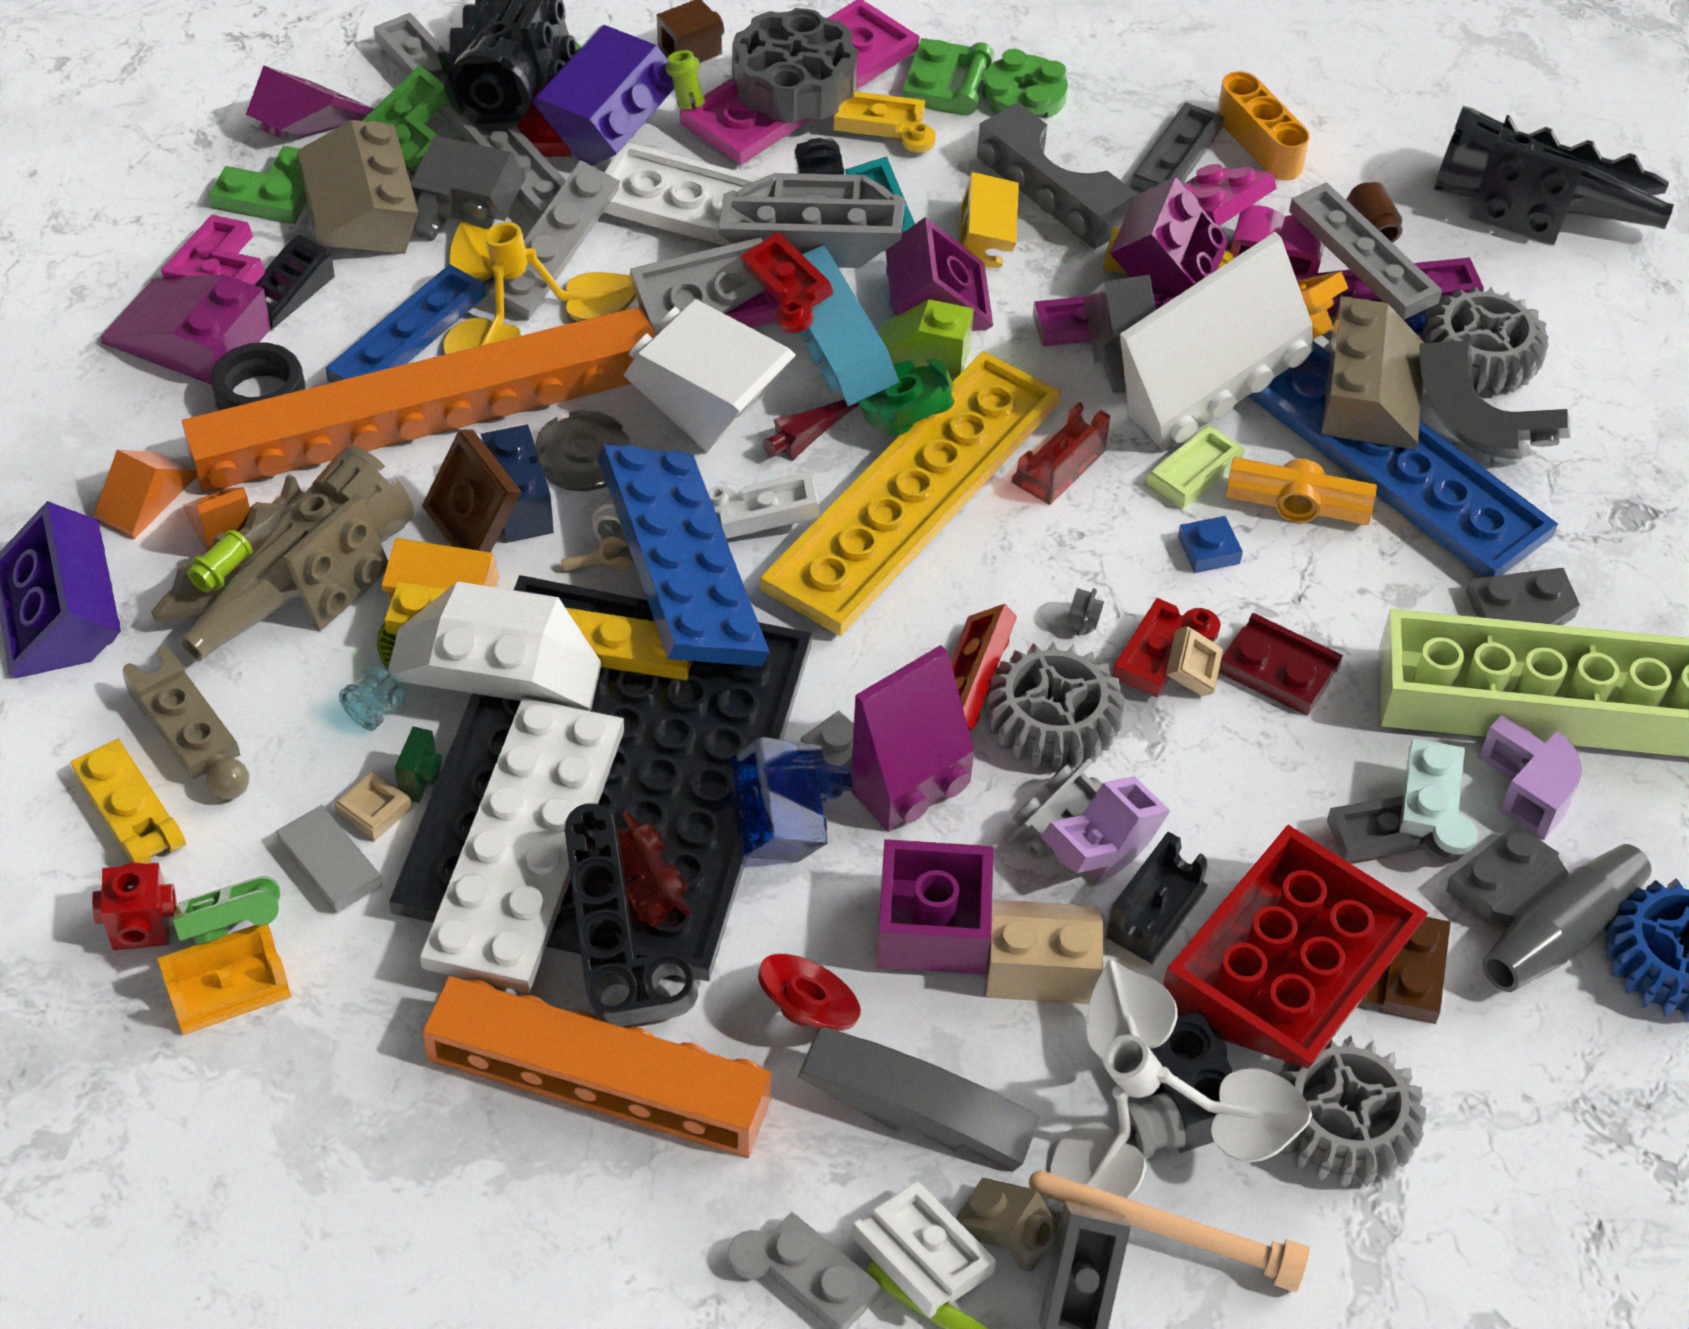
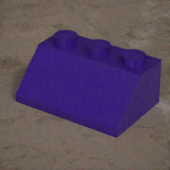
[532,24,675,166]
[0,501,121,678]

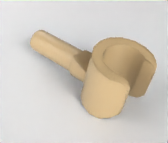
[561,536,634,571]

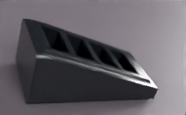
[255,234,335,328]

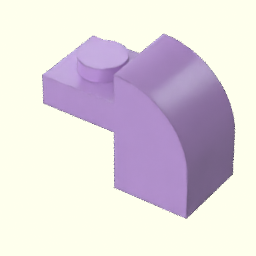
[1479,715,1582,840]
[1041,776,1170,882]

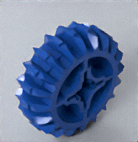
[1605,878,1689,1022]

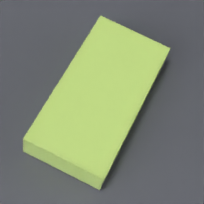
[1146,424,1245,510]

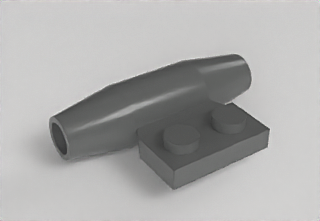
[1446,824,1652,992]

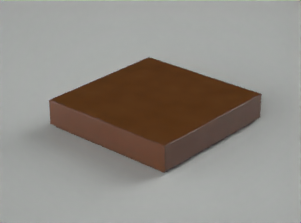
[422,429,521,553]

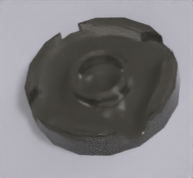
[535,410,631,492]

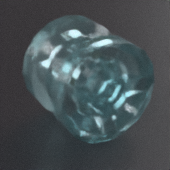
[339,665,406,731]

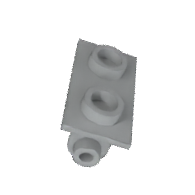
[1004,758,1102,859]

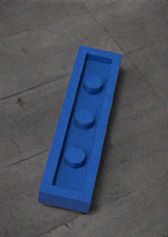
[325,264,486,383]

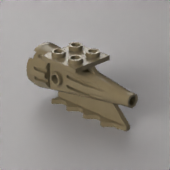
[151,446,414,661]

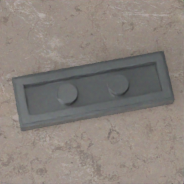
[1131,102,1224,192]

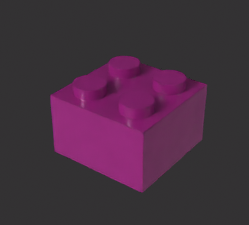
[876,839,994,975]

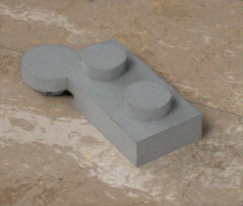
[728,1212,881,1329]

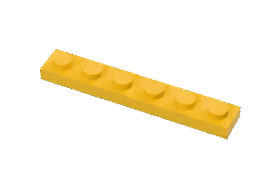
[384,581,692,681]

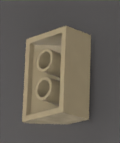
[296,120,419,253]
[1321,296,1424,450]

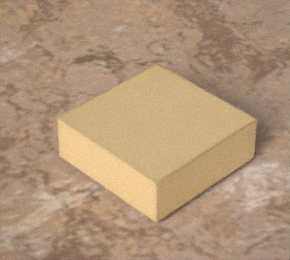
[1166,626,1223,697]
[334,770,412,842]

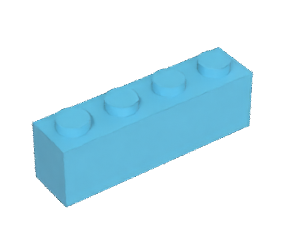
[797,245,899,406]

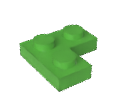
[362,64,448,175]
[208,146,307,224]

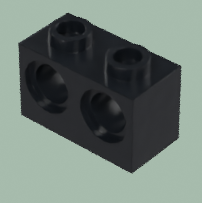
[1150,1010,1233,1153]

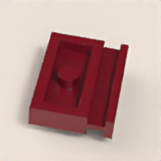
[1218,613,1343,716]

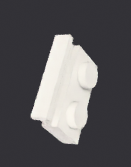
[851,1181,997,1318]

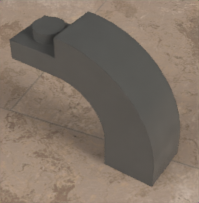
[1420,340,1571,459]

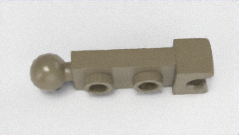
[122,646,250,800]

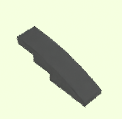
[797,1027,1040,1171]

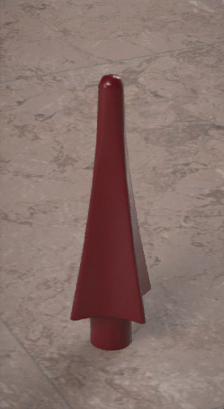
[763,399,859,461]

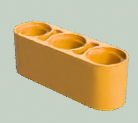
[1217,71,1310,180]

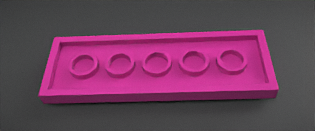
[680,0,920,165]

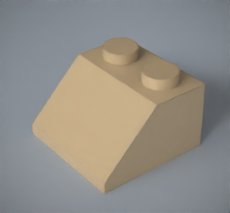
[986,899,1103,1004]

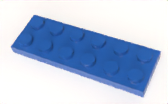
[598,444,770,667]

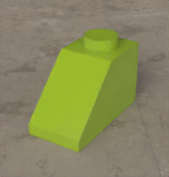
[878,299,974,379]

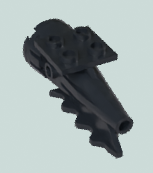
[438,0,577,131]
[1434,105,1674,245]

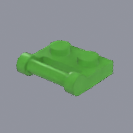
[902,38,994,115]
[173,876,280,944]

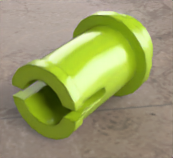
[665,50,704,110]
[187,530,253,593]

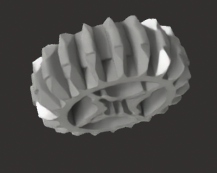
[1421,286,1549,396]
[984,641,1125,772]
[1277,1035,1426,1188]

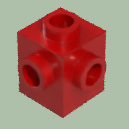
[92,862,177,951]

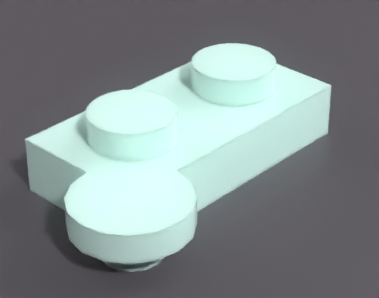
[1399,738,1478,854]

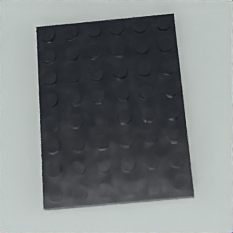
[389,575,812,982]

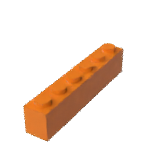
[422,975,771,1158]

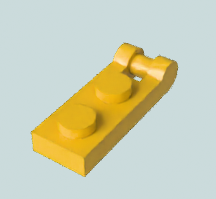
[70,738,186,864]

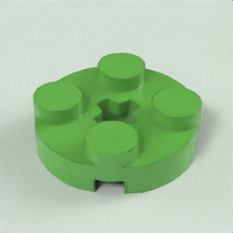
[982,49,1068,118]

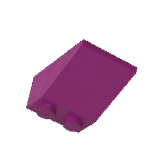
[100,274,271,385]
[850,645,974,832]

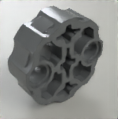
[732,8,858,123]

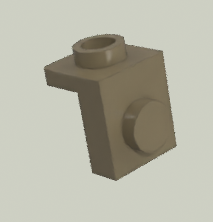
[955,1177,1058,1271]

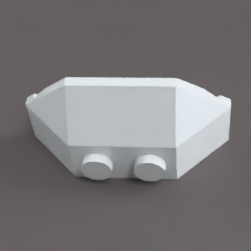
[387,582,601,711]

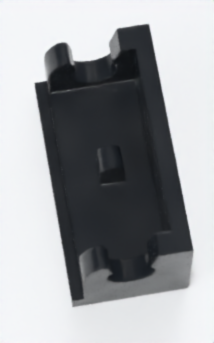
[1106,831,1208,965]

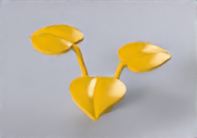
[443,221,636,354]

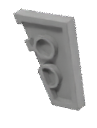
[630,237,766,336]

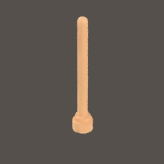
[1029,1170,1310,1293]

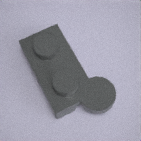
[1327,796,1464,863]

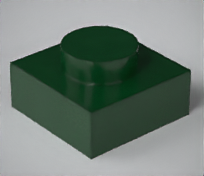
[394,726,442,803]

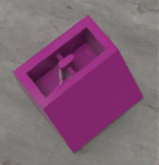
[1110,177,1229,296]

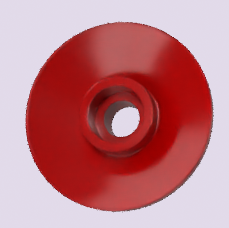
[757,954,861,1031]

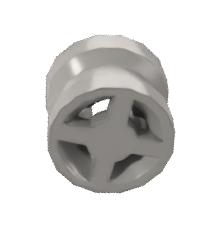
[1126,1092,1186,1160]

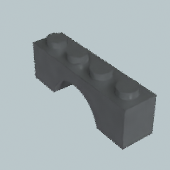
[977,102,1138,249]

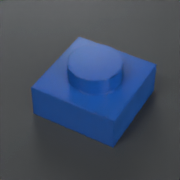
[1178,516,1243,573]

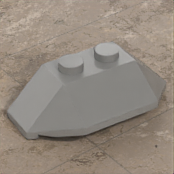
[718,173,905,268]

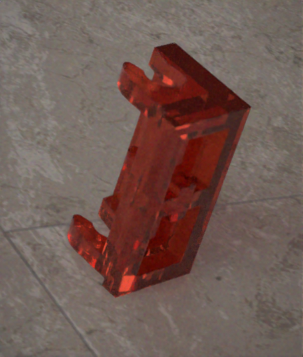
[1011,402,1111,505]

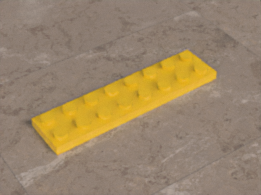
[760,351,1061,637]

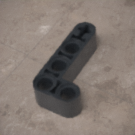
[564,803,698,1026]

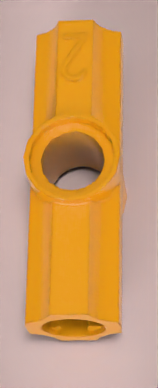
[1225,457,1377,525]

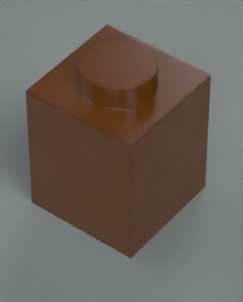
[657,0,725,63]

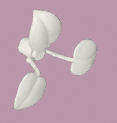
[1047,960,1312,1214]

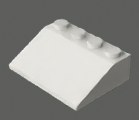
[1120,232,1313,452]

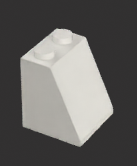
[623,299,796,453]

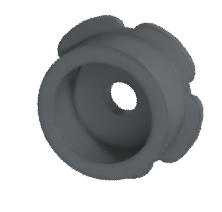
[1065,588,1104,635]

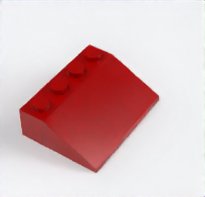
[1163,824,1428,1069]

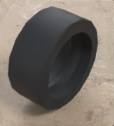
[211,342,306,410]

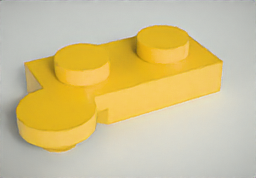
[834,91,936,153]

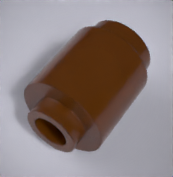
[1346,182,1403,243]

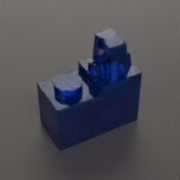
[731,737,853,863]

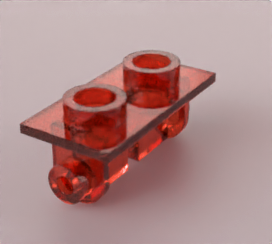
[617,811,692,926]

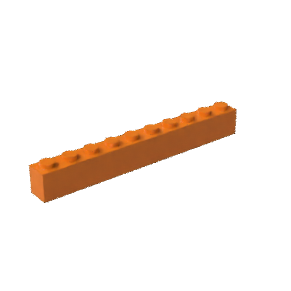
[181,306,656,493]

